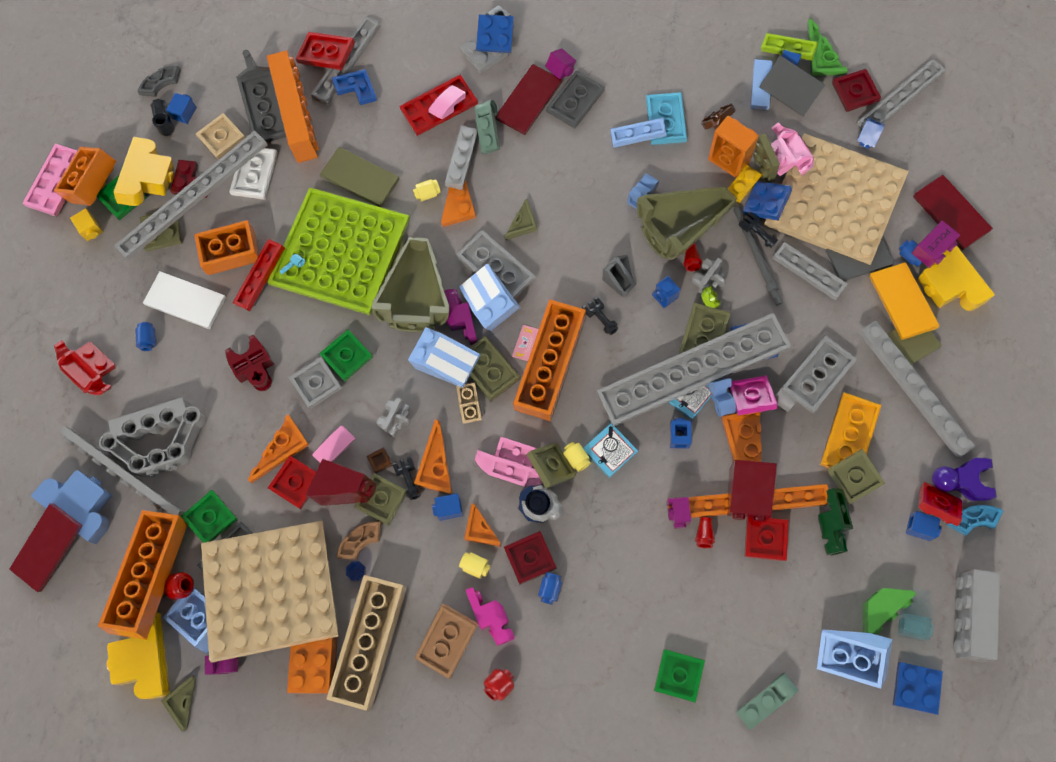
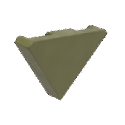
[504,199,538,240]
[161,675,196,732]

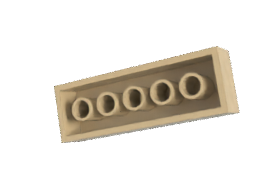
[326,575,407,711]

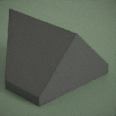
[602,255,636,297]

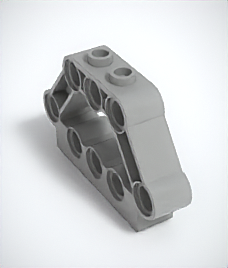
[99,397,207,477]

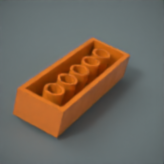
[267,50,319,163]
[513,299,586,422]
[98,510,188,640]

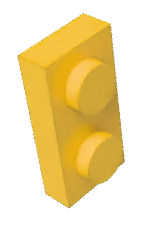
[728,165,762,204]

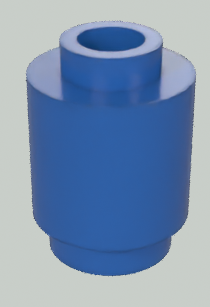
[899,240,923,267]
[135,322,156,351]
[538,573,562,605]

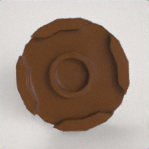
[701,103,736,130]

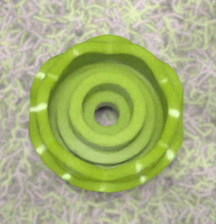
[701,286,721,308]

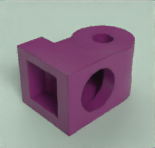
[205,655,238,675]

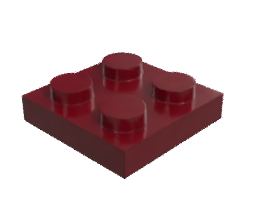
[832,69,881,112]
[504,531,557,585]

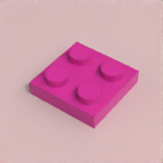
[728,375,777,415]

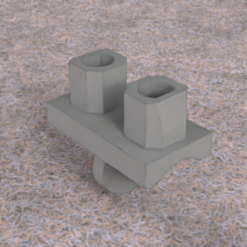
[692,258,726,293]
[377,398,411,437]

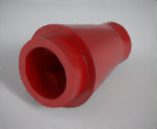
[683,243,702,272]
[695,517,715,549]

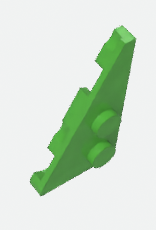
[807,19,848,76]

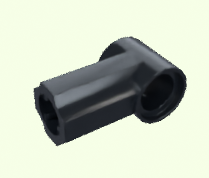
[150,99,174,136]

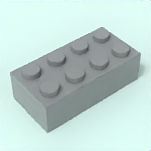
[953,569,1000,662]

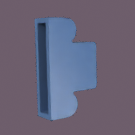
[31,470,112,544]

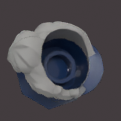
[518,485,563,523]

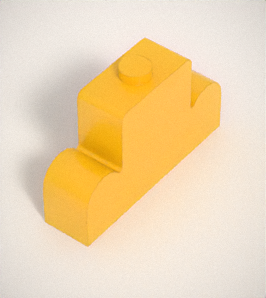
[114,137,174,206]
[917,246,995,311]
[106,613,170,699]

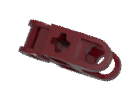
[225,334,274,391]

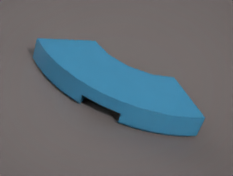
[947,505,1004,536]

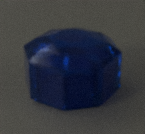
[346,561,366,581]

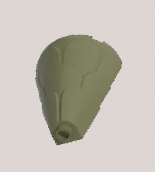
[637,187,737,260]
[371,237,449,332]

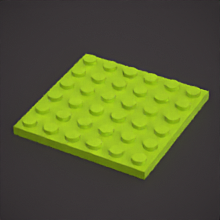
[267,187,410,316]

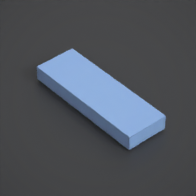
[751,59,772,110]
[610,118,667,148]

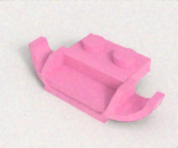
[771,122,814,176]
[475,437,543,487]

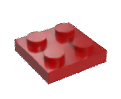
[267,456,316,510]
[918,482,962,526]
[744,518,789,562]

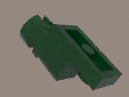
[818,488,853,556]

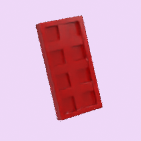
[399,74,478,136]

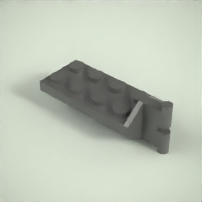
[236,50,286,143]

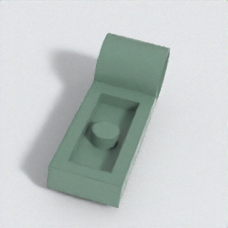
[475,100,500,154]
[736,673,799,730]

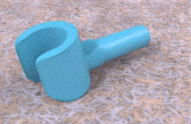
[280,254,305,274]

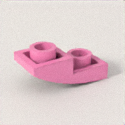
[429,85,466,119]
[312,425,356,463]

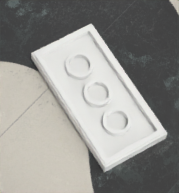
[143,271,226,330]

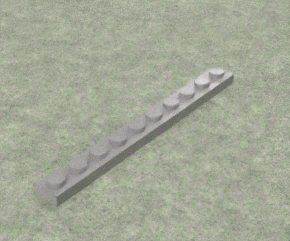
[114,130,267,260]

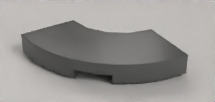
[137,66,181,97]

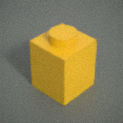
[70,208,103,242]

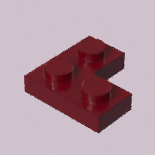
[170,159,208,198]

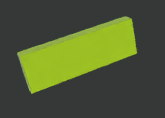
[761,33,818,61]

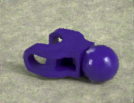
[932,458,997,501]

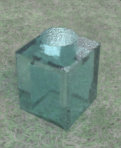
[898,613,934,641]

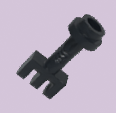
[739,212,778,248]
[581,297,618,335]
[392,456,421,500]

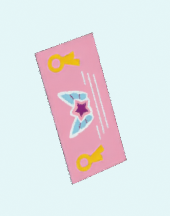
[512,325,539,361]

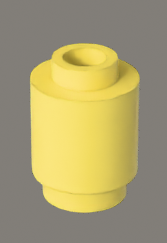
[413,179,441,202]
[563,442,591,472]
[459,552,490,579]

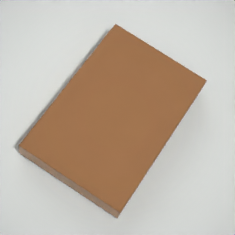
[414,603,479,679]

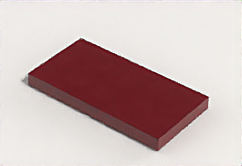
[495,64,562,135]
[913,175,993,251]
[9,503,83,592]

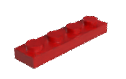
[232,239,285,312]

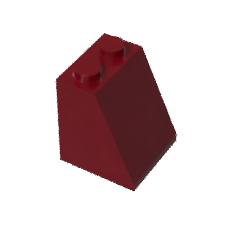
[306,458,376,506]
[727,460,777,522]

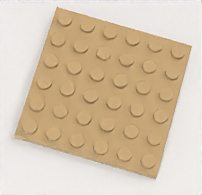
[764,133,909,265]
[201,521,339,663]

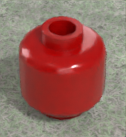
[164,572,194,600]
[483,669,514,701]

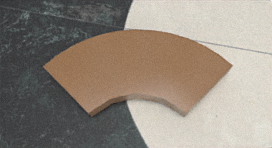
[336,521,382,560]

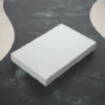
[229,148,278,200]

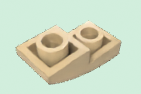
[456,383,482,424]

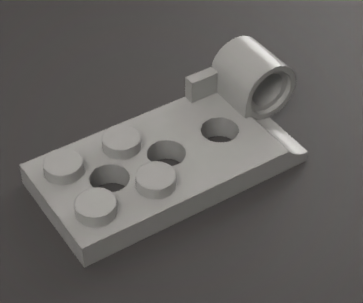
[775,336,857,413]

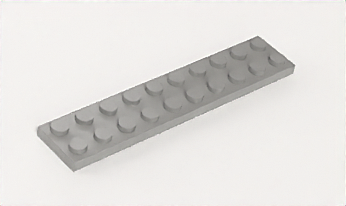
[597,313,791,427]

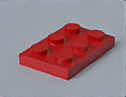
[295,32,355,70]

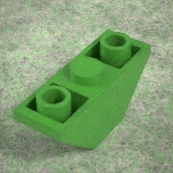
[863,588,916,635]

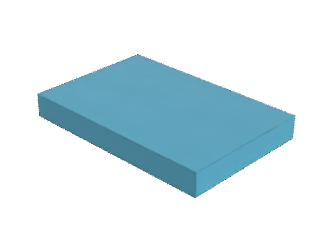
[646,92,687,145]

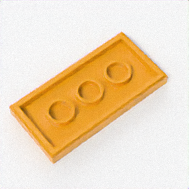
[869,262,940,340]
[820,392,881,468]

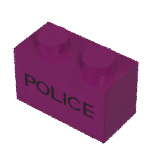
[912,221,960,268]

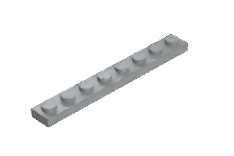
[859,321,976,459]
[59,425,185,519]

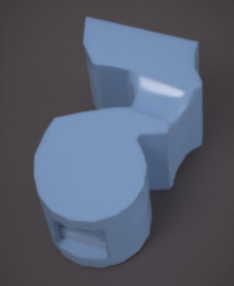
[627,173,659,209]
[709,378,736,417]

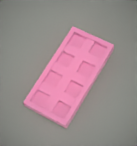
[22,144,77,217]

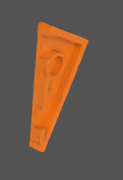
[441,181,476,227]
[248,414,309,484]
[414,419,452,495]

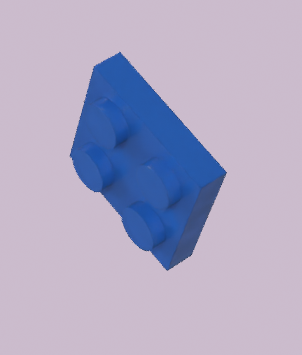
[476,14,514,53]
[743,181,792,221]
[893,662,943,715]

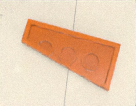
[721,412,762,462]

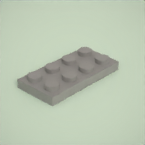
[456,230,535,299]

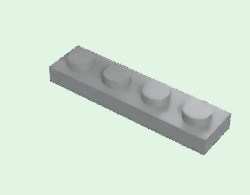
[445,125,478,190]
[772,242,847,301]

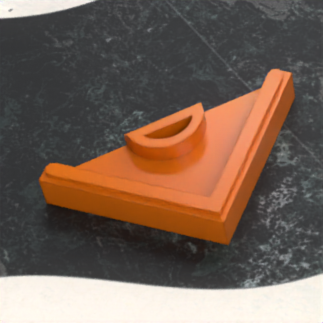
[464,503,501,547]

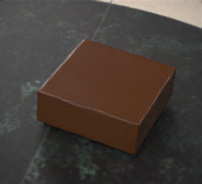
[366,447,393,474]

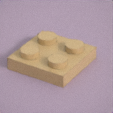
[196,113,245,160]

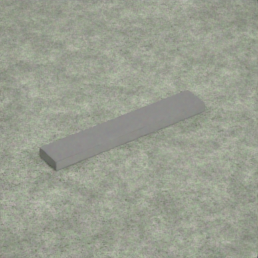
[311,16,381,105]
[857,59,946,129]

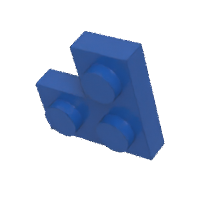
[332,69,377,105]

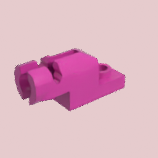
[465,587,515,646]

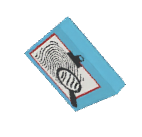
[668,385,712,421]
[583,423,638,478]

